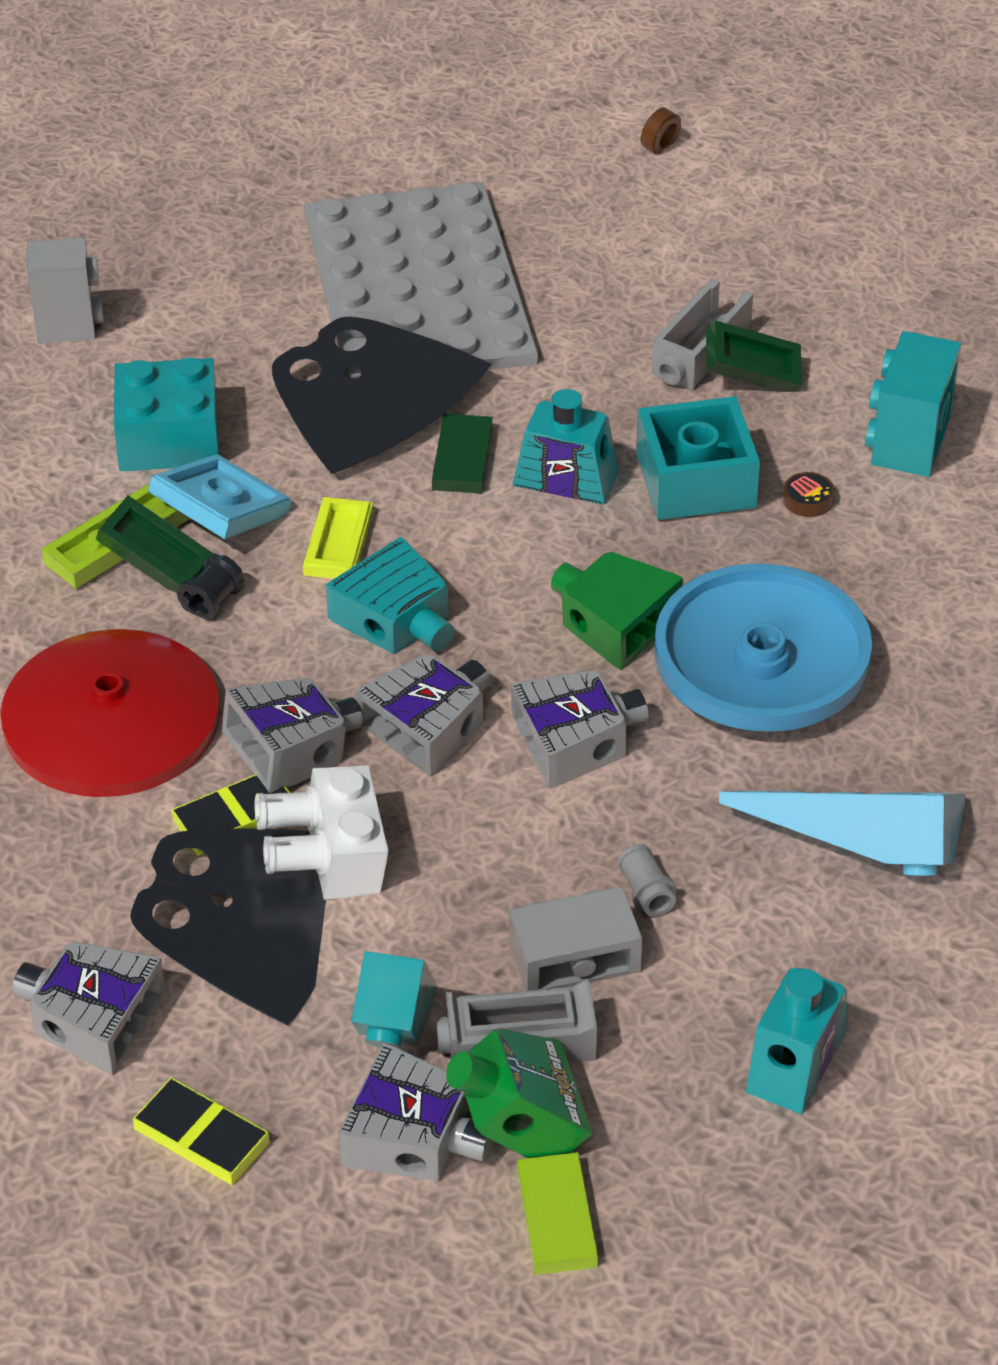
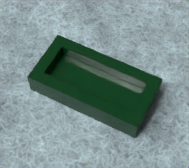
[706,320,802,392]
[432,414,493,494]
[96,495,213,593]

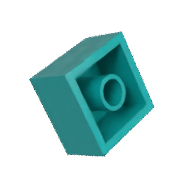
[865,331,961,477]
[114,357,219,472]
[636,396,760,520]

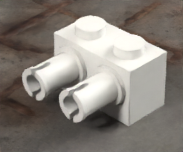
[255,766,388,900]

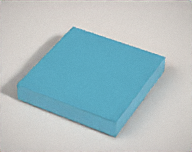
[148,454,292,539]

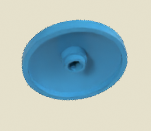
[654,564,872,731]

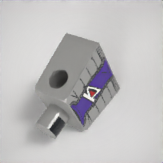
[356,655,490,777]
[510,670,649,789]
[222,678,363,793]
[12,942,165,1075]
[339,1043,494,1182]

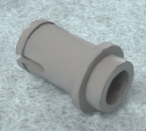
[618,844,677,917]

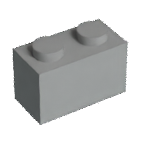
[27,237,104,343]
[509,886,642,991]

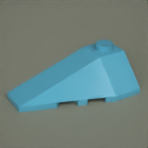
[719,791,965,876]

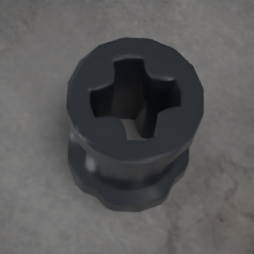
[177,553,246,621]

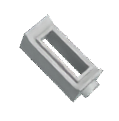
[651,278,753,391]
[435,980,597,1063]

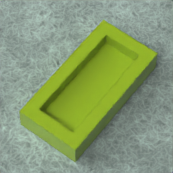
[517,1152,598,1275]

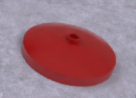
[1,629,220,797]

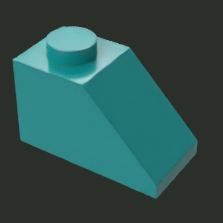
[351,951,437,1049]

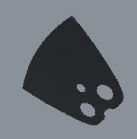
[272,316,492,474]
[130,828,326,1026]

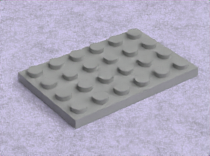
[304,182,538,379]

